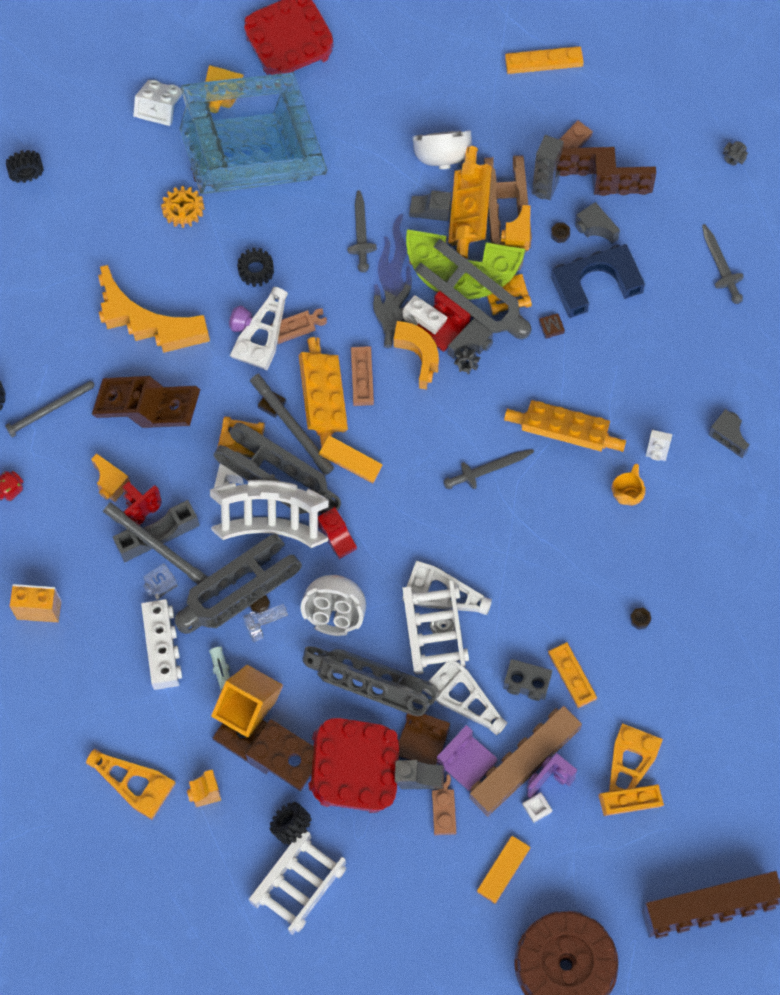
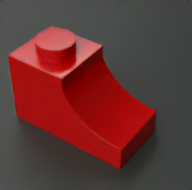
[318,507,357,559]

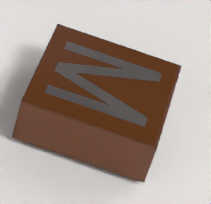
[539,313,565,339]

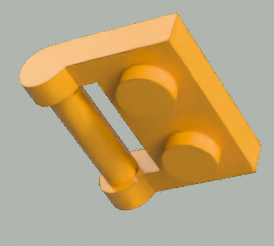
[487,274,532,316]
[217,416,265,458]

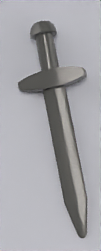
[347,190,377,273]
[702,224,744,304]
[443,449,534,489]

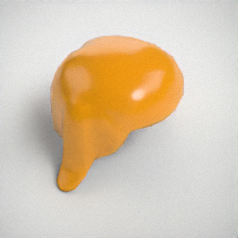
[611,464,646,506]

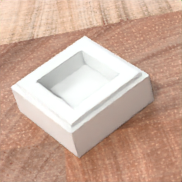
[522,792,553,823]

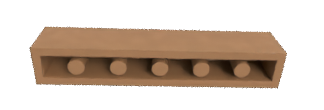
[470,706,582,817]

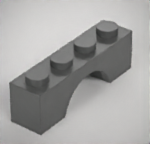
[532,135,564,200]
[113,500,200,563]

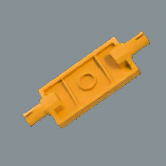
[448,146,492,259]
[298,337,348,448]
[504,400,626,452]

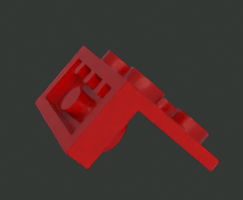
[416,291,471,352]

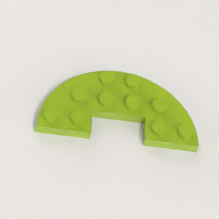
[406,229,526,300]

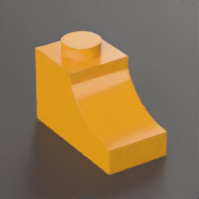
[501,205,531,250]
[91,453,130,502]
[187,769,222,808]

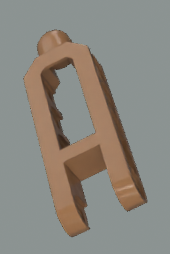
[484,155,532,271]

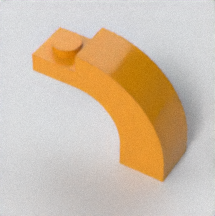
[393,321,439,390]

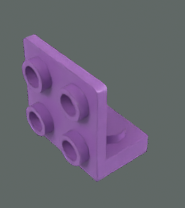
[437,725,497,791]
[527,753,577,798]

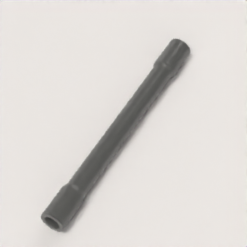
[250,374,334,476]
[102,502,208,584]

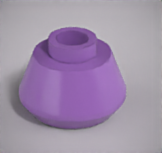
[229,305,253,332]

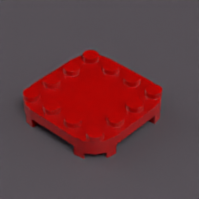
[244,0,334,80]
[308,718,399,813]

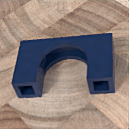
[551,244,645,318]

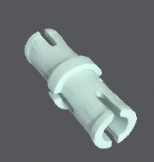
[209,647,230,691]

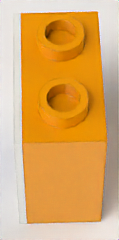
[10,584,62,623]

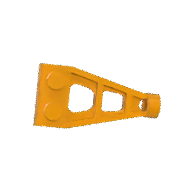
[609,723,663,792]
[86,749,176,820]

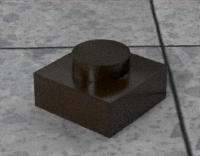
[258,391,286,418]

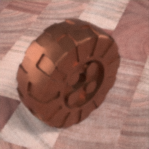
[515,911,619,995]

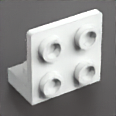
[133,80,184,126]

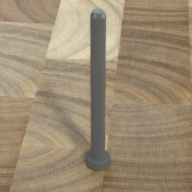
[5,381,95,438]

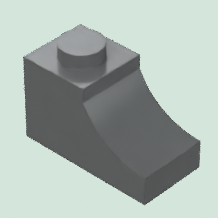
[409,190,451,221]
[575,202,620,244]
[448,318,493,359]
[709,409,750,458]
[395,760,445,789]

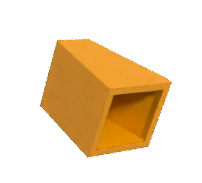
[211,665,283,737]

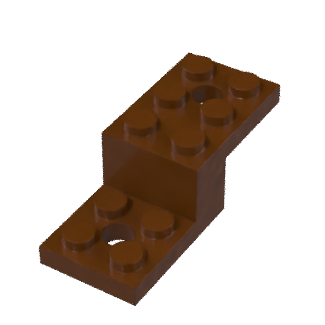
[557,147,656,196]
[92,376,201,428]
[212,719,314,792]

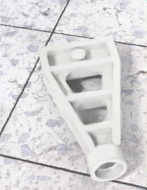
[230,287,288,370]
[402,561,492,615]
[423,661,507,736]

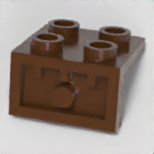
[399,713,450,765]

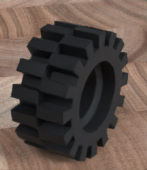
[6,150,44,183]
[237,248,274,287]
[269,802,312,845]

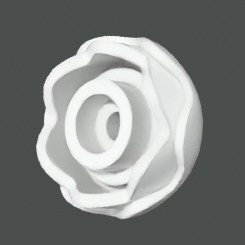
[430,618,456,634]

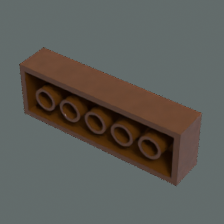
[642,871,780,939]

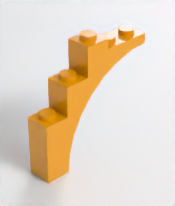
[98,265,210,353]

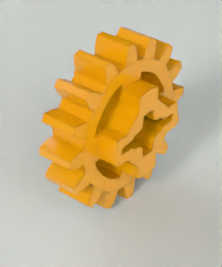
[161,186,205,228]

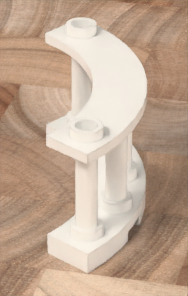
[210,480,328,548]

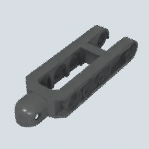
[414,239,532,340]
[214,423,341,514]
[175,534,302,634]
[302,646,439,716]

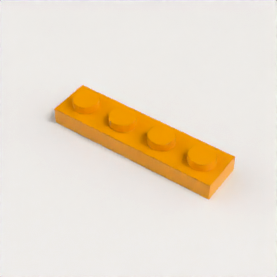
[505,46,584,74]

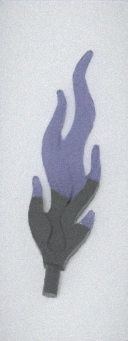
[373,214,412,348]

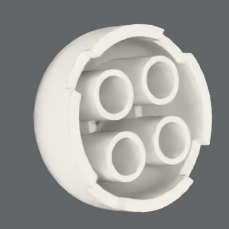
[413,130,472,169]
[301,575,366,636]

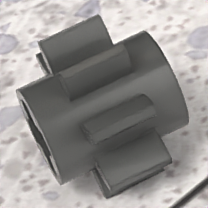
[723,141,748,166]
[454,347,480,374]

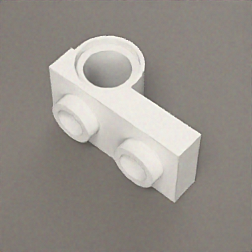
[402,295,448,334]
[646,430,672,461]

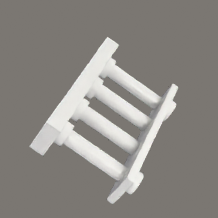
[402,580,469,675]
[249,831,347,935]

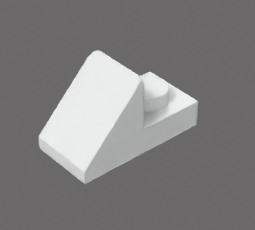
[214,464,244,488]

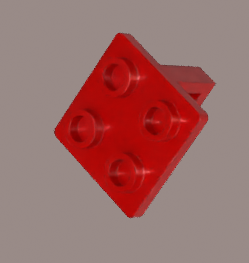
[123,481,162,525]

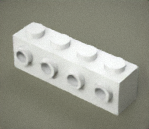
[141,599,182,690]

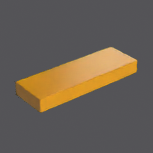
[319,435,383,484]
[548,642,597,708]
[598,784,664,816]
[477,836,531,904]

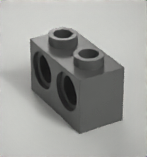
[503,659,553,701]

